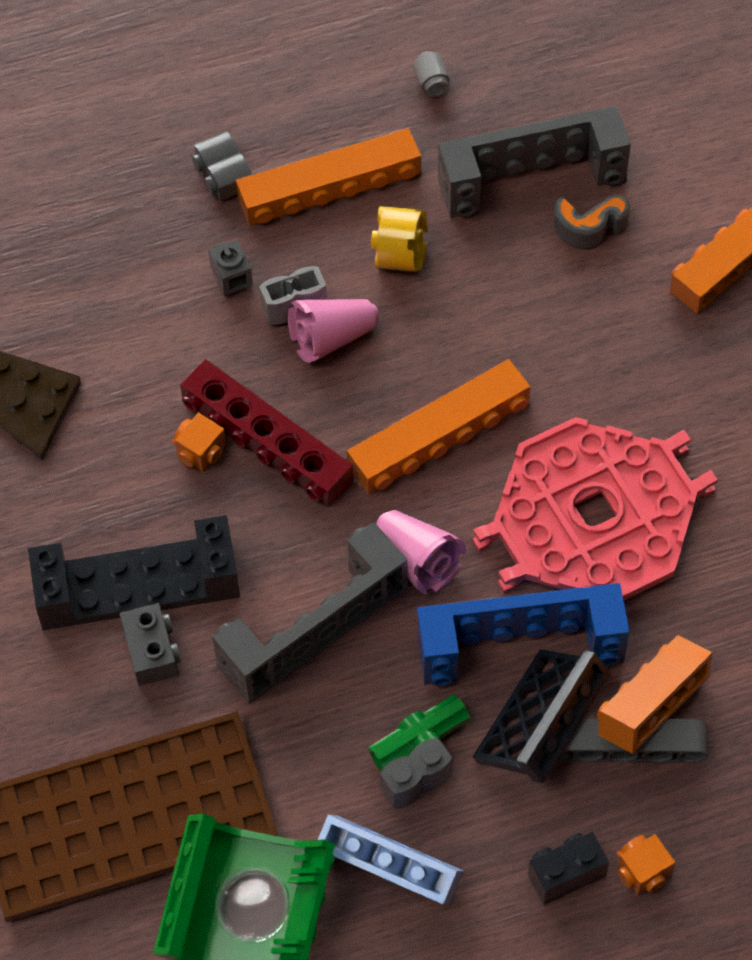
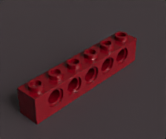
[180,359,354,507]

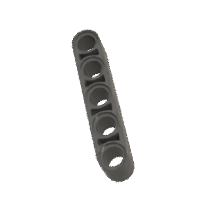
[538,718,708,763]

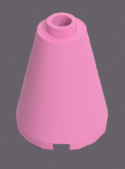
[288,299,379,363]
[376,510,466,594]

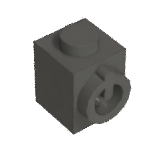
[208,240,253,296]

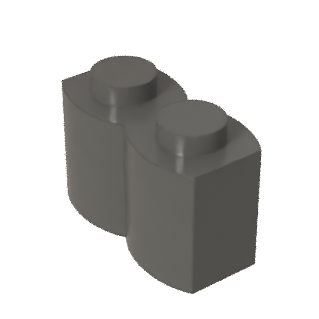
[192,131,252,201]
[380,738,452,809]

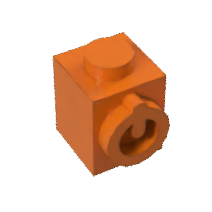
[172,412,226,472]
[616,834,676,896]

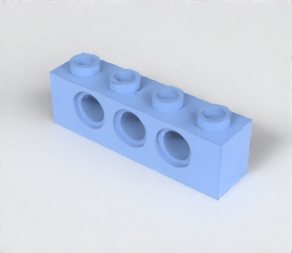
[318,815,464,904]

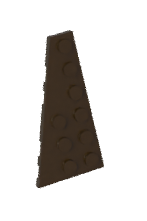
[0,351,81,460]

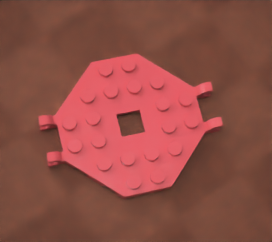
[473,417,718,601]

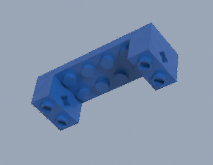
[417,583,630,686]

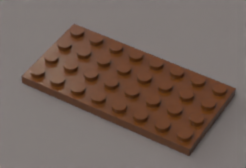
[0,711,278,923]

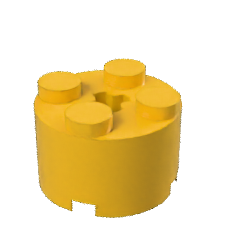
[371,206,428,272]

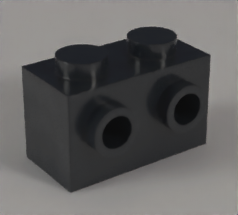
[528,831,609,905]

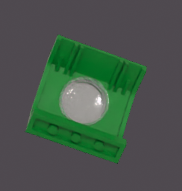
[152,814,335,960]

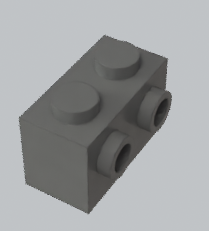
[120,603,181,686]

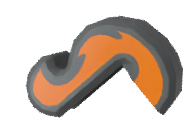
[554,194,630,249]

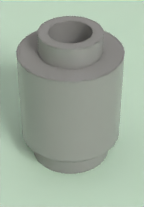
[413,51,450,97]

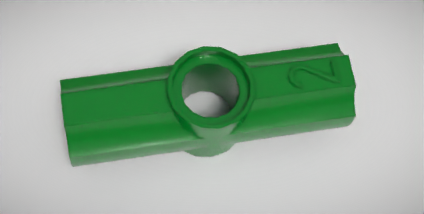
[368,694,470,771]

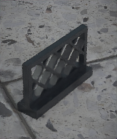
[472,649,611,784]

